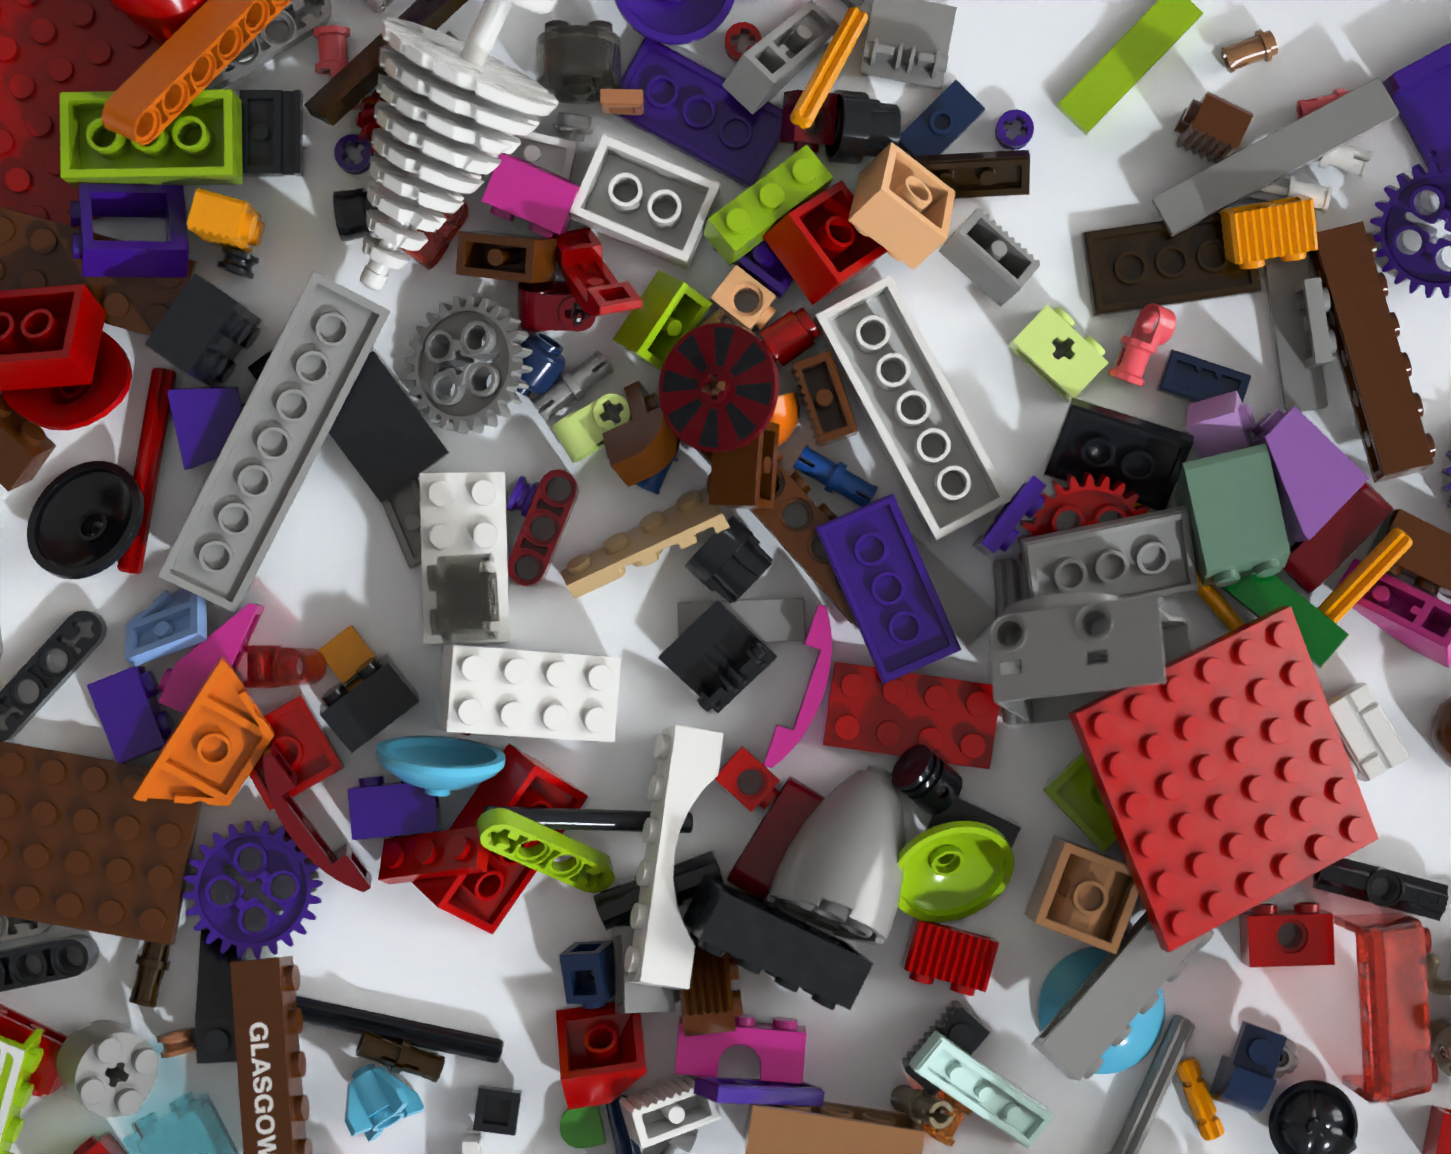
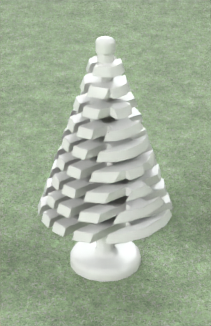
[360,0,559,290]

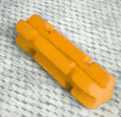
[1176,1057,1224,1141]

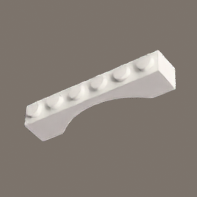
[624,724,724,990]

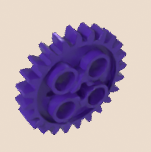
[1370,159,1451,299]
[183,820,323,959]

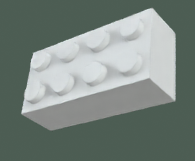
[419,471,509,644]
[437,644,621,743]

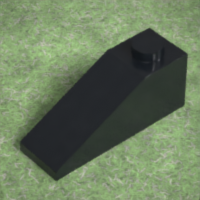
[195,929,246,1064]

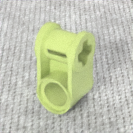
[551,393,632,463]

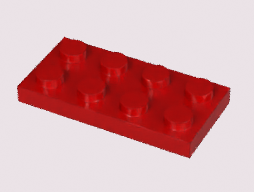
[823,661,999,769]

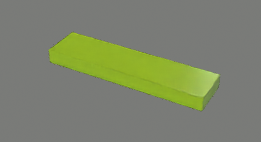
[1056,0,1204,135]

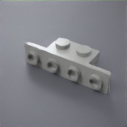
[1264,254,1337,412]

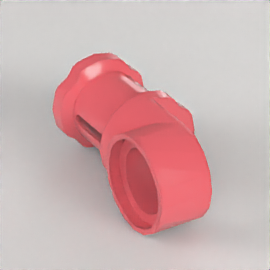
[313,25,359,110]
[1108,303,1176,387]

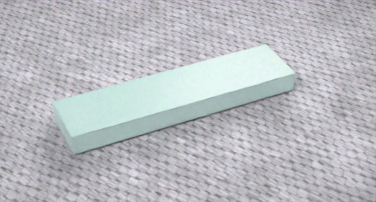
[908,1030,1054,1149]

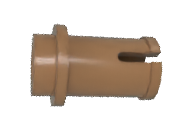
[1221,29,1278,73]

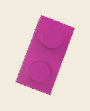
[481,153,581,238]

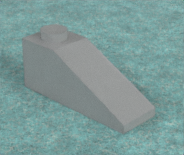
[722,0,839,114]

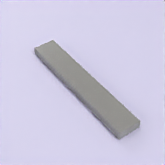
[1151,77,1399,237]

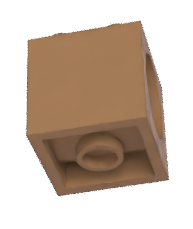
[1024,835,1139,954]

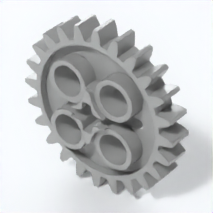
[405,295,533,434]

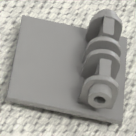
[859,0,957,89]

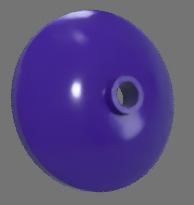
[614,0,735,45]

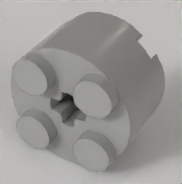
[56,1020,159,1117]

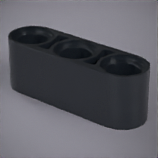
[0,935,99,992]

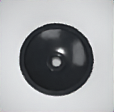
[27,461,144,579]

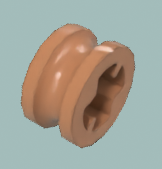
[156,1027,196,1058]

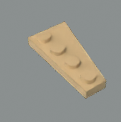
[560,488,730,599]

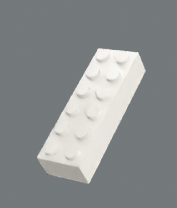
[814,275,1011,542]

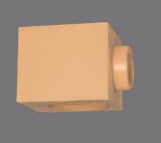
[710,265,777,332]

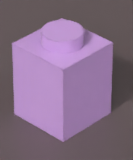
[1186,390,1256,459]

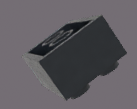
[144,273,262,387]

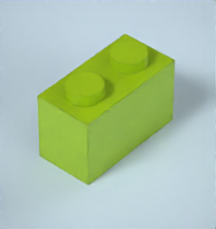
[612,270,712,371]

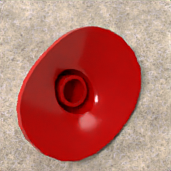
[1,331,132,431]

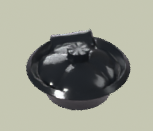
[1269,1080,1358,1154]

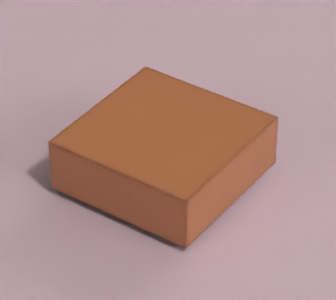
[600,89,644,115]

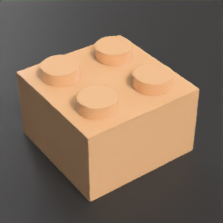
[848,142,956,270]

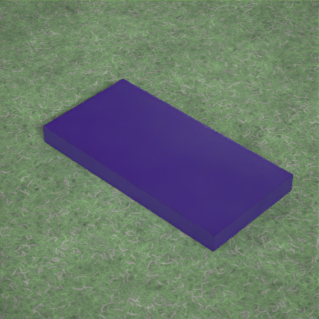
[614,37,783,188]
[815,493,961,684]

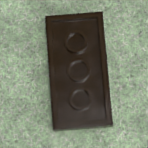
[1081,212,1261,317]

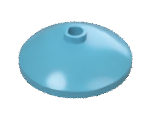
[375,735,505,797]
[1038,947,1165,1074]

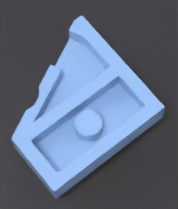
[125,587,207,666]

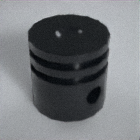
[333,187,378,242]
[891,745,963,815]

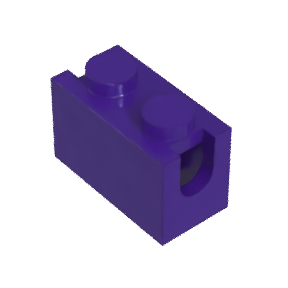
[87,666,175,764]
[347,776,442,840]

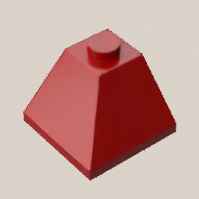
[556,1002,647,1110]

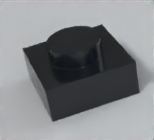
[473,1085,522,1136]

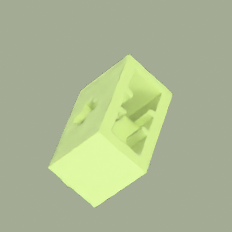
[1008,304,1109,403]

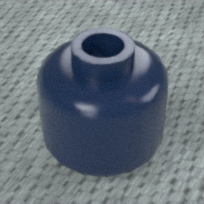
[517,332,566,397]

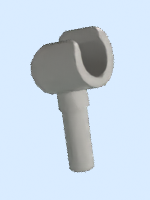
[660,1129,698,1154]

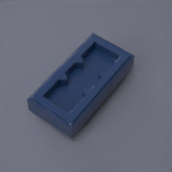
[899,80,986,156]
[1156,349,1251,403]

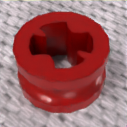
[725,22,762,63]

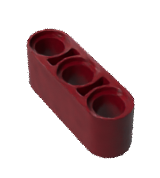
[507,469,579,587]
[1282,481,1394,594]
[726,776,825,902]

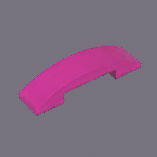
[763,604,832,768]

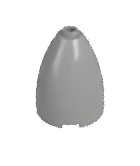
[766,766,905,945]

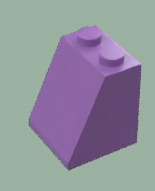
[1249,406,1369,544]

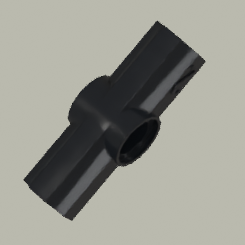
[593,850,725,930]
[1312,858,1449,921]

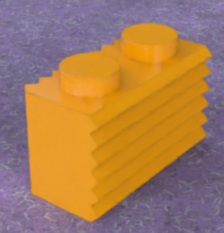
[186,188,265,254]
[1220,195,1318,269]

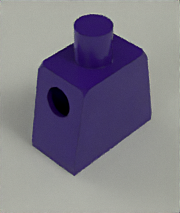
[167,386,245,470]

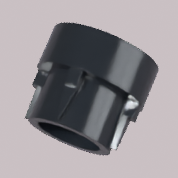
[824,89,901,165]
[684,515,773,604]

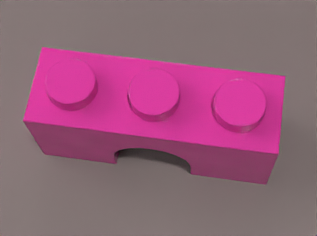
[675,1014,807,1084]

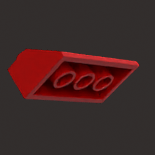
[412,743,589,935]

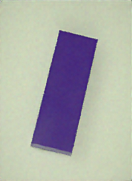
[693,1077,825,1106]

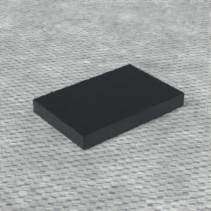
[329,351,450,503]
[1044,397,1194,511]

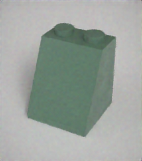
[1174,443,1291,587]

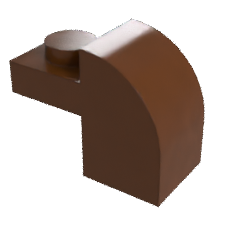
[602,381,681,487]

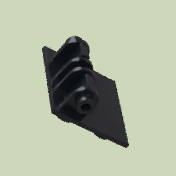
[658,599,777,713]

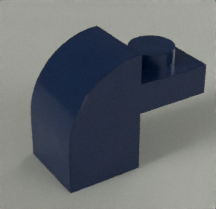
[1210,1021,1287,1114]

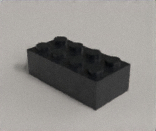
[682,875,874,1010]

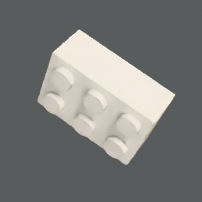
[569,134,720,270]

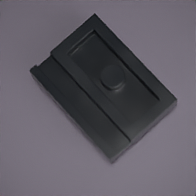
[239,90,303,177]

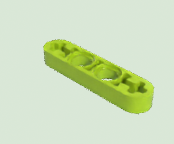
[477,808,615,893]

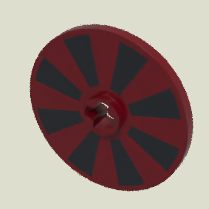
[658,323,779,453]

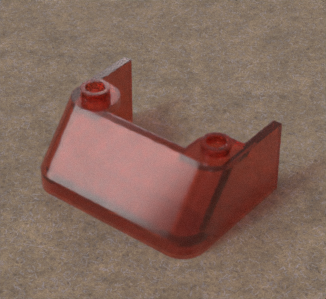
[1334,912,1438,1103]

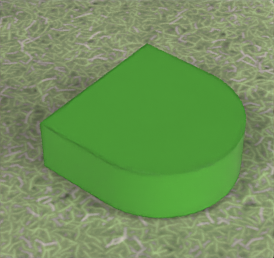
[560,1105,606,1148]

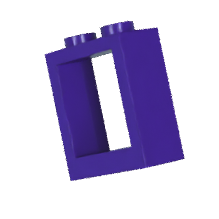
[70,183,189,278]

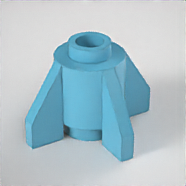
[344,1063,425,1142]

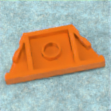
[133,656,274,806]

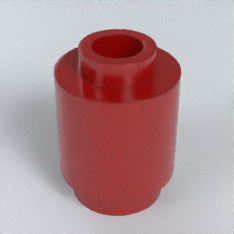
[759,307,822,367]

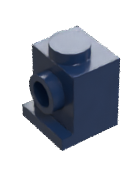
[559,940,615,1009]

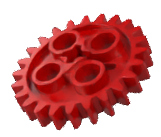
[1017,472,1149,562]

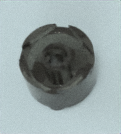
[536,20,621,104]
[427,553,499,643]

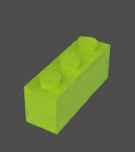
[703,145,833,266]

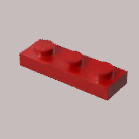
[378,826,490,885]

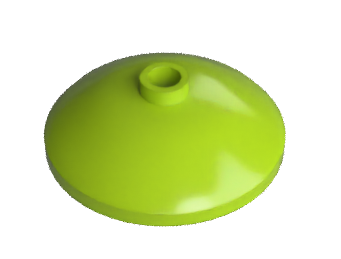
[898,821,1015,922]

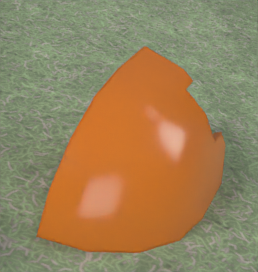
[769,391,800,447]

